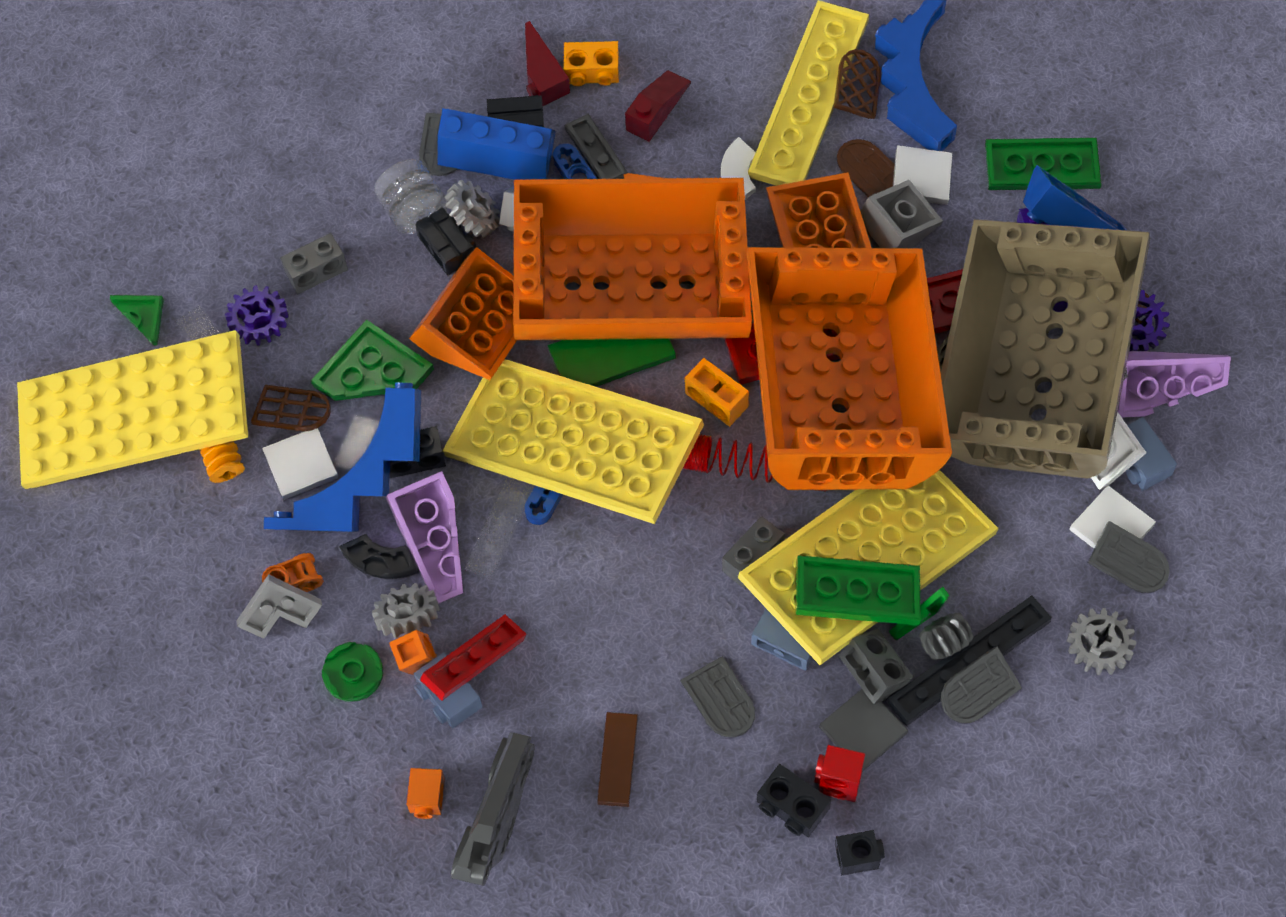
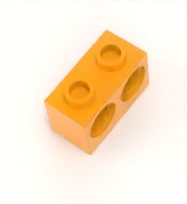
[563,41,619,86]
[685,358,749,427]

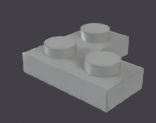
[237,574,322,639]

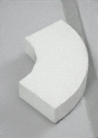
[721,137,756,200]

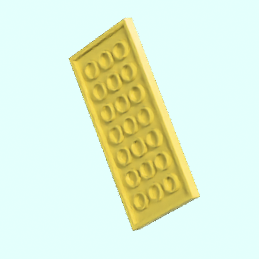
[17,330,248,489]
[443,359,704,524]
[738,470,999,665]

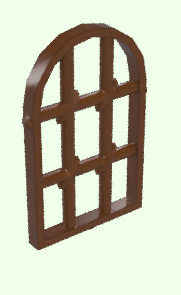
[251,385,331,431]

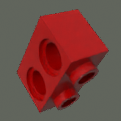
[814,745,865,802]

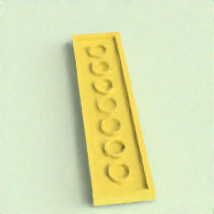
[748,0,869,186]

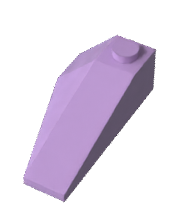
[386,471,463,604]

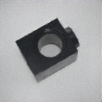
[835,830,885,876]

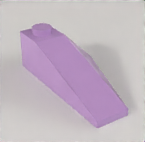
[1117,351,1231,418]

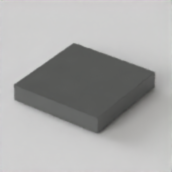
[819,689,908,772]

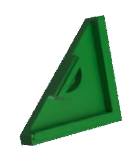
[110,295,164,345]
[889,587,949,640]

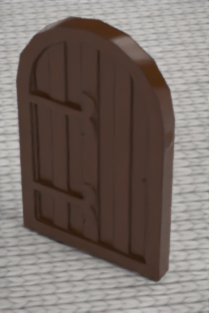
[837,139,895,197]

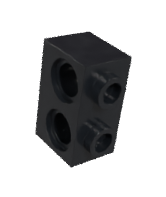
[390,426,446,478]
[757,763,832,838]

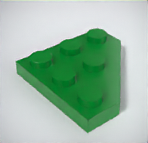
[311,320,434,401]

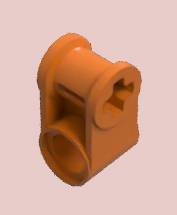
[262,553,324,592]

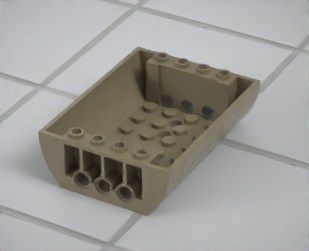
[941,219,1150,479]

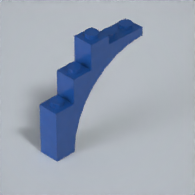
[875,0,957,151]

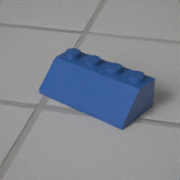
[437,108,556,180]
[1023,165,1127,231]

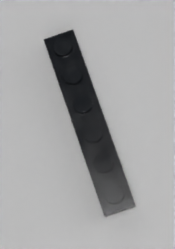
[887,595,1052,726]

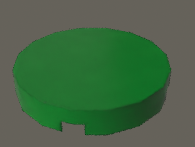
[322,642,383,701]

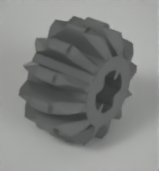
[919,613,974,660]

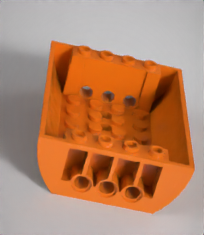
[513,178,752,340]
[747,247,952,490]

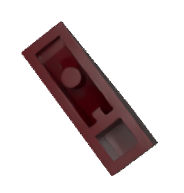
[525,21,570,106]
[625,70,691,142]

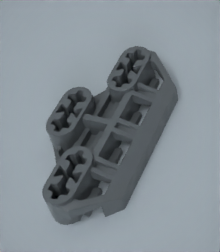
[451,732,535,886]

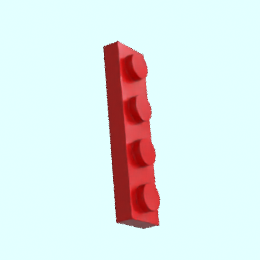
[420,614,527,701]

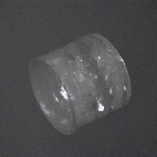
[374,159,448,234]

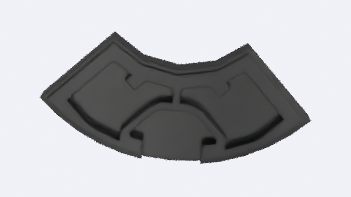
[339,534,419,579]

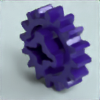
[225,285,289,346]
[1130,290,1170,351]

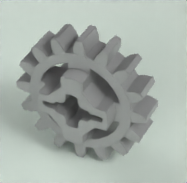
[444,180,500,238]
[372,583,440,638]
[1067,608,1136,675]

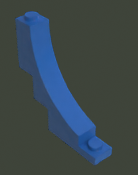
[264,382,422,532]

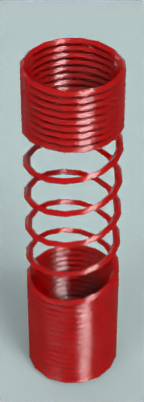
[683,434,827,492]

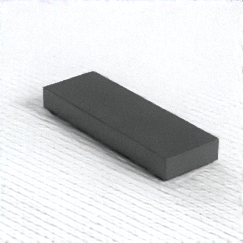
[564,114,628,179]

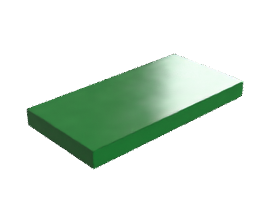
[985,138,1102,190]
[548,339,676,387]
[795,555,921,625]

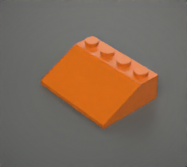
[766,172,872,248]
[409,247,517,380]

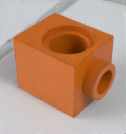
[389,630,437,675]
[406,768,445,819]

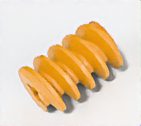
[200,441,245,483]

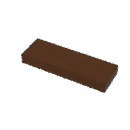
[597,712,638,807]

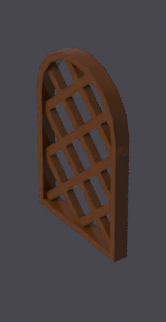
[833,49,881,119]

